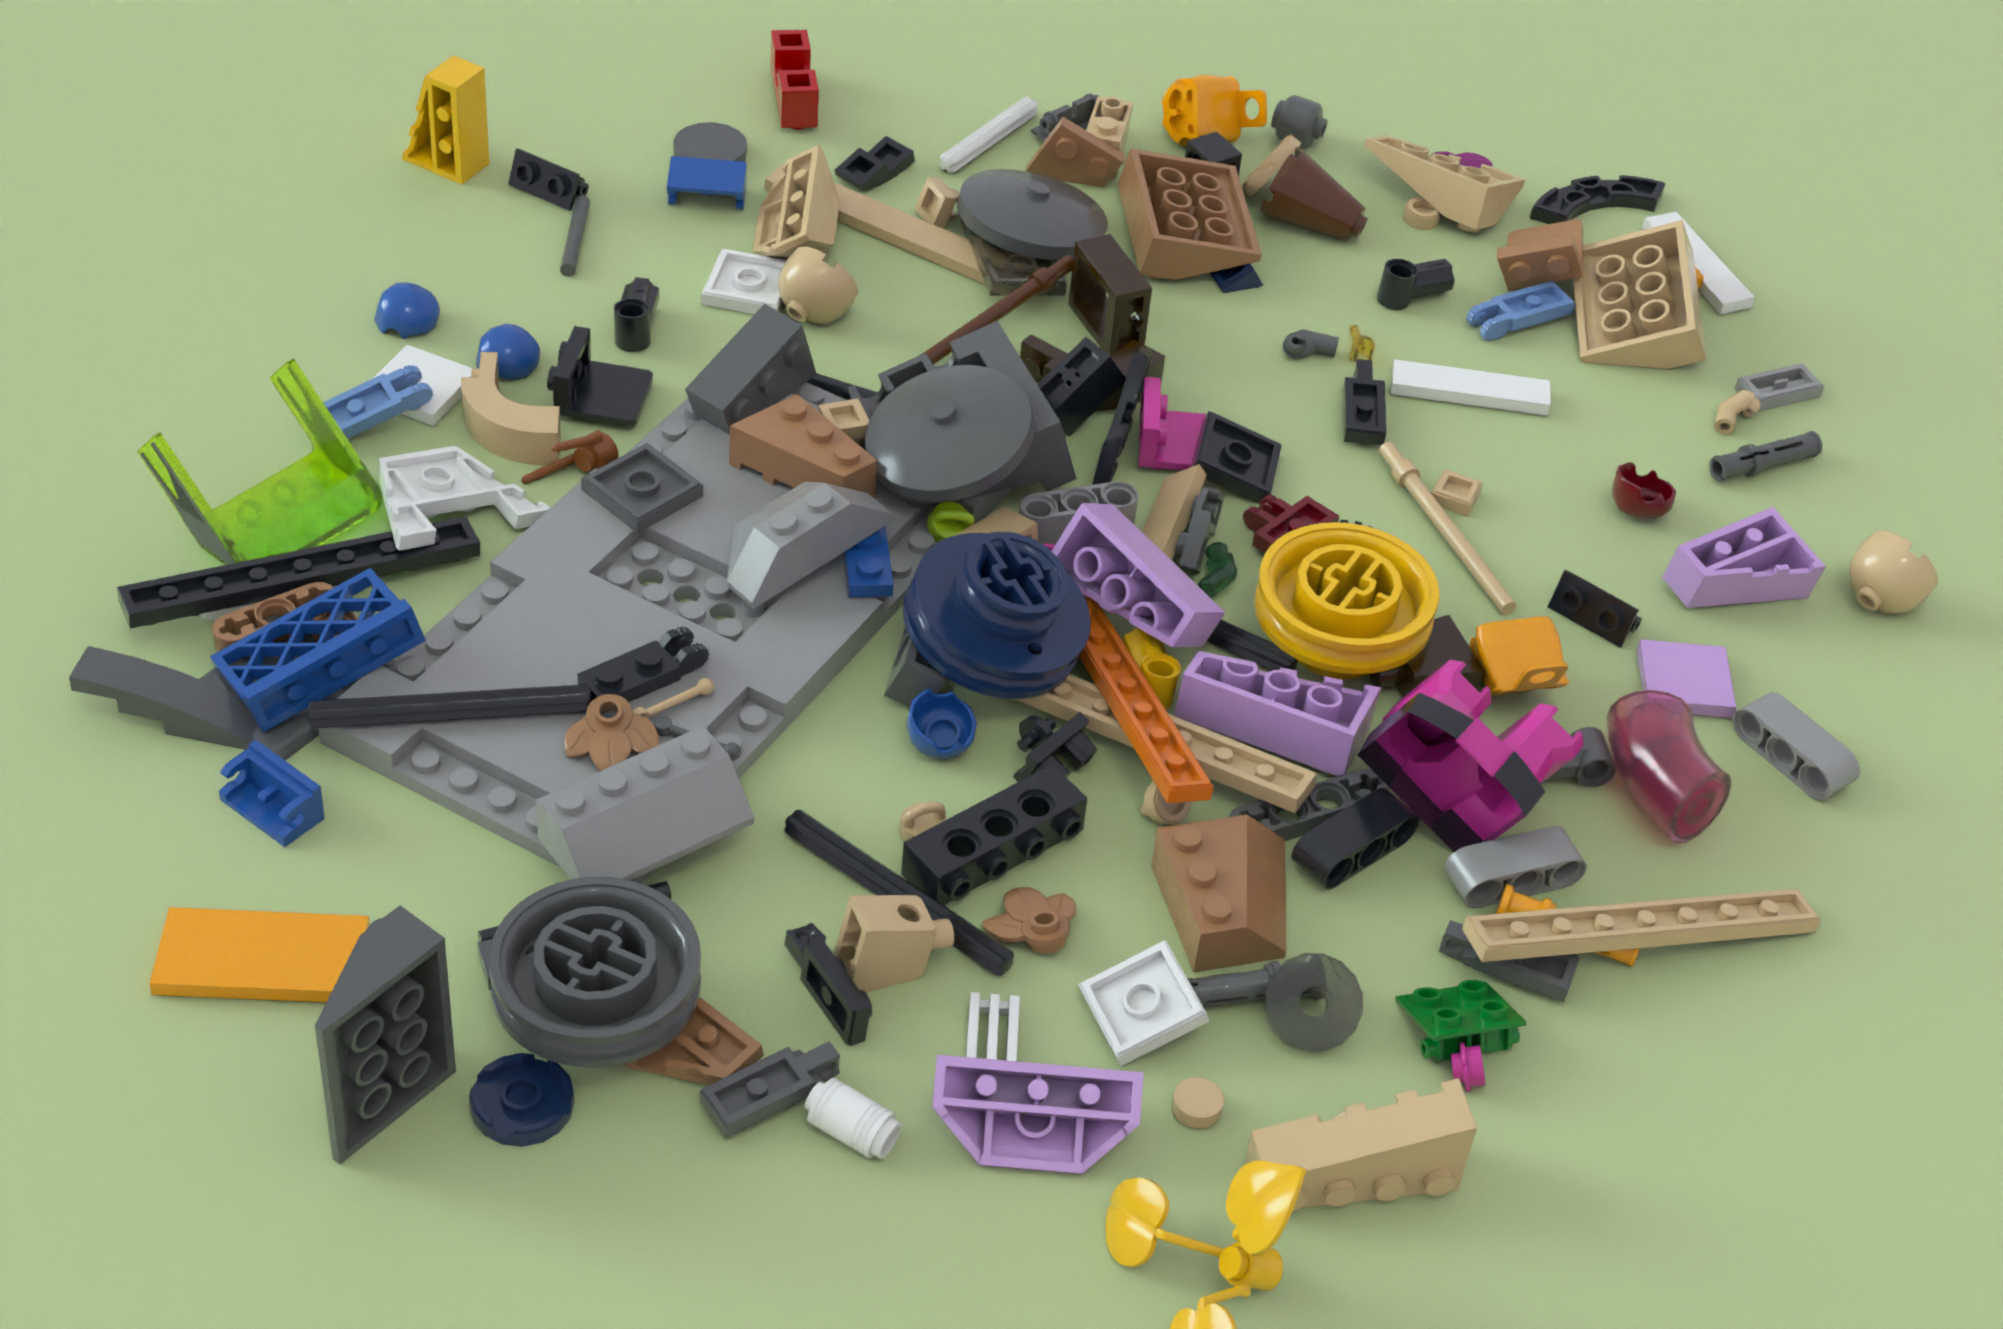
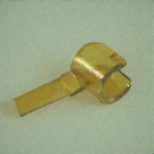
[1349,324,1376,362]

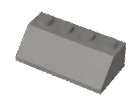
[536,726,754,881]

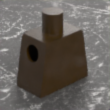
[1370,615,1484,698]

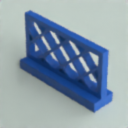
[210,568,426,732]

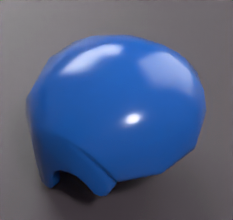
[374,282,440,339]
[476,323,540,380]
[906,689,977,759]

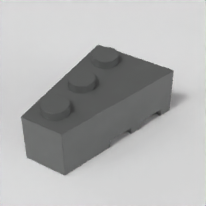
[685,304,817,434]

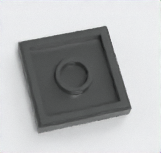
[581,443,703,533]

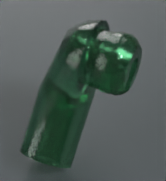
[1198,542,1237,599]

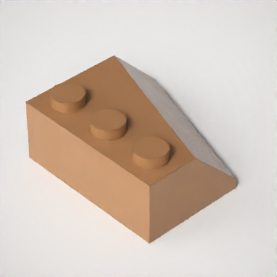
[1151,814,1286,972]

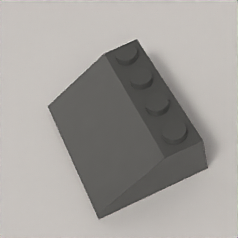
[315,905,456,1165]

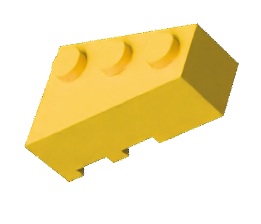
[402,55,490,185]

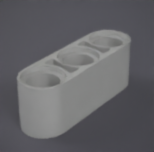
[1019,482,1138,545]
[1733,692,1860,800]
[1445,826,1587,909]

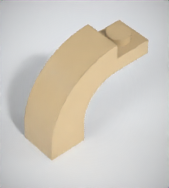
[461,352,561,465]

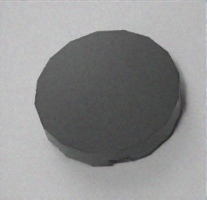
[673,122,747,162]

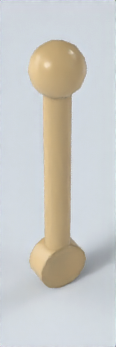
[633,678,714,719]

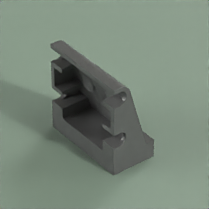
[847,321,1077,508]

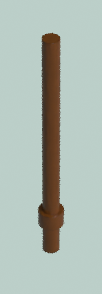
[921,255,1073,365]

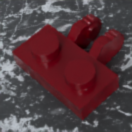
[1242,494,1339,553]

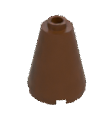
[1260,147,1368,241]

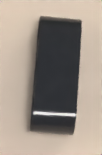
[1291,788,1420,889]

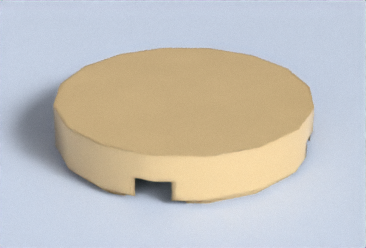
[1242,134,1301,197]

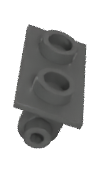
[1031,93,1099,141]

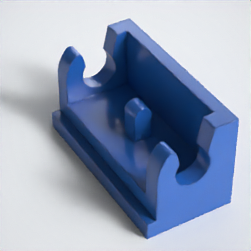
[667,156,747,210]
[219,740,325,847]

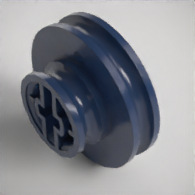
[903,532,1091,699]

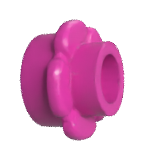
[1451,1042,1485,1092]

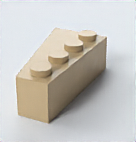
[1245,1078,1477,1211]

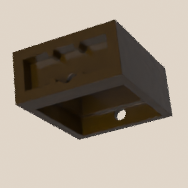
[1068,234,1152,355]

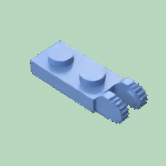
[1466,281,1576,341]
[309,365,434,440]

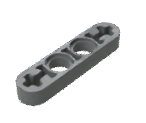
[1229,769,1390,841]

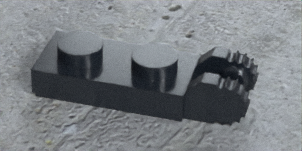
[577,626,710,713]

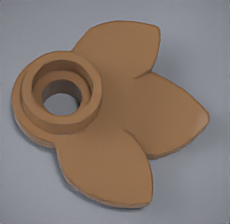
[564,694,659,771]
[982,887,1077,954]

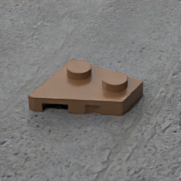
[1025,117,1125,187]

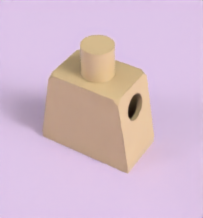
[833,895,954,992]

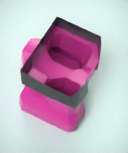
[1357,660,1583,852]

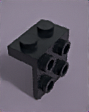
[547,326,653,427]

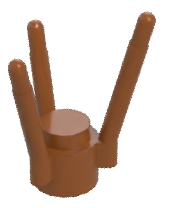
[521,430,618,484]

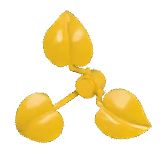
[1105,1160,1307,1329]

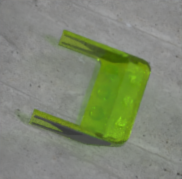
[137,358,382,565]

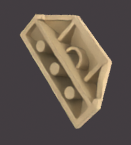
[753,145,840,259]

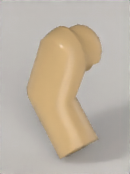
[1715,390,1761,435]

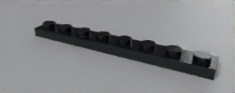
[117,516,480,629]

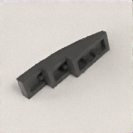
[69,646,257,749]

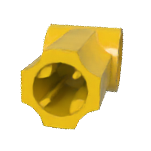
[1122,627,1181,710]

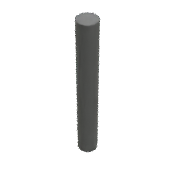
[560,195,590,277]

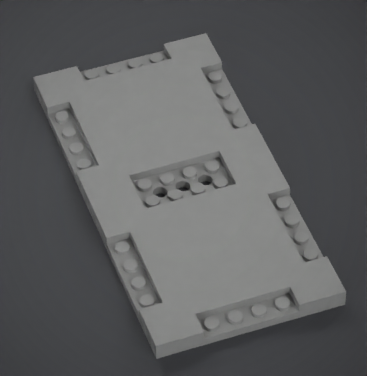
[319,382,1012,883]

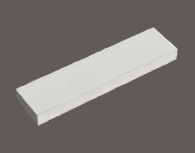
[1642,212,1755,315]
[1390,359,1551,416]

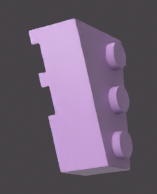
[1662,507,1826,608]

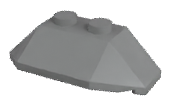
[727,482,894,609]

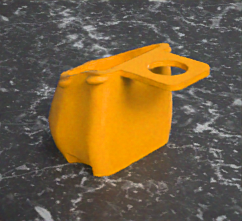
[1162,75,1267,146]
[1470,616,1569,695]

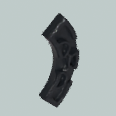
[1530,175,1666,224]
[1092,346,1153,485]

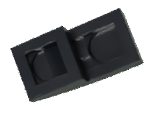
[834,136,915,191]

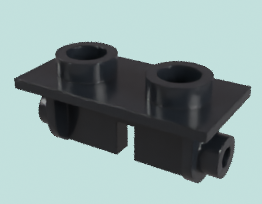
[508,148,589,210]
[1548,569,1642,648]

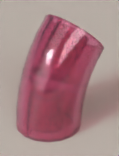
[1606,690,1731,844]

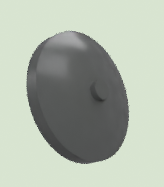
[957,169,1108,260]
[865,365,1035,502]

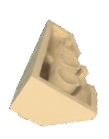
[1364,135,1525,232]

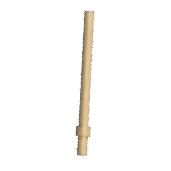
[1379,442,1516,615]

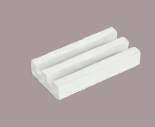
[966,992,1020,1061]

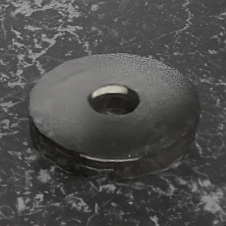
[1263,953,1363,1053]

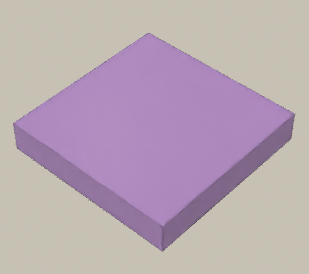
[1637,639,1737,718]

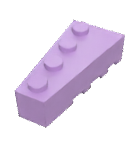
[1052,503,1226,648]
[1174,651,1381,776]

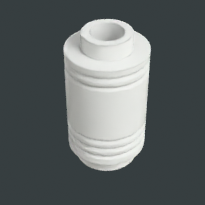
[805,1078,902,1159]

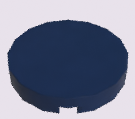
[469,1053,574,1147]

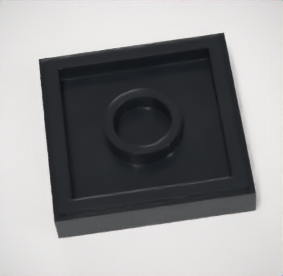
[1191,411,1282,503]

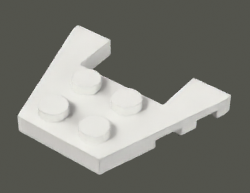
[377,446,550,551]

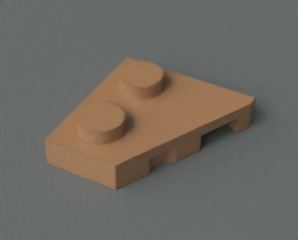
[624,996,764,1085]

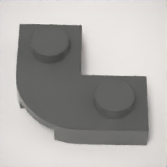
[1175,486,1225,573]

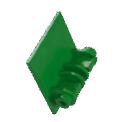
[1395,980,1526,1062]

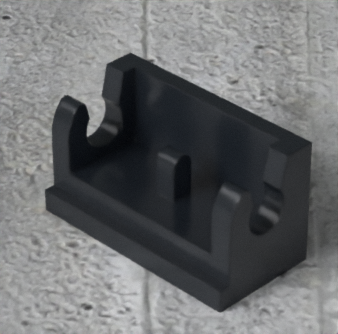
[1037,337,1126,436]

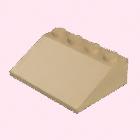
[1573,220,1707,369]

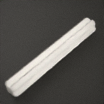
[940,96,1038,174]

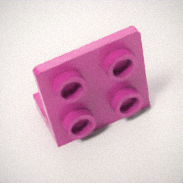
[1138,377,1206,470]

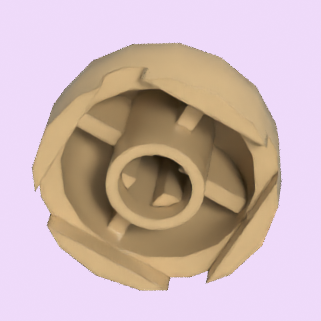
[778,247,858,324]
[1849,530,1938,615]

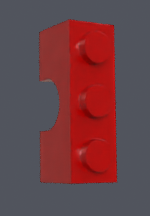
[770,30,819,130]

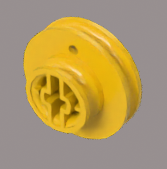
[1254,522,1440,679]

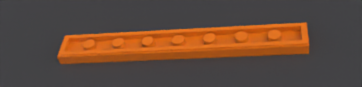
[1079,595,1214,804]

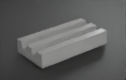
[1735,363,1824,412]

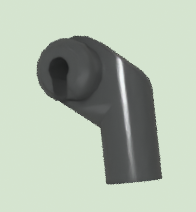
[1283,329,1339,359]

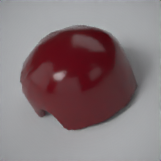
[1612,462,1676,519]

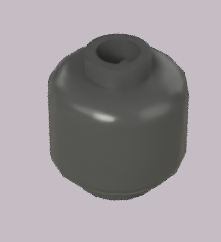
[1271,95,1328,148]

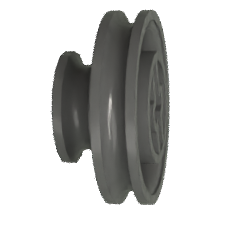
[489,877,701,1068]

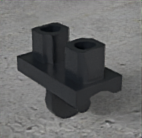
[1013,712,1098,782]

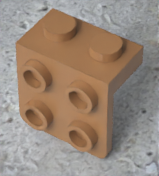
[1497,219,1583,290]

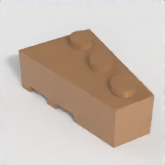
[729,394,877,499]

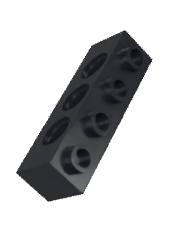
[901,764,1087,905]

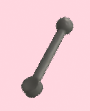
[654,716,741,761]

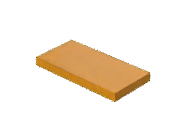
[149,907,370,1002]

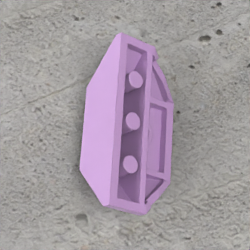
[932,1055,1144,1174]

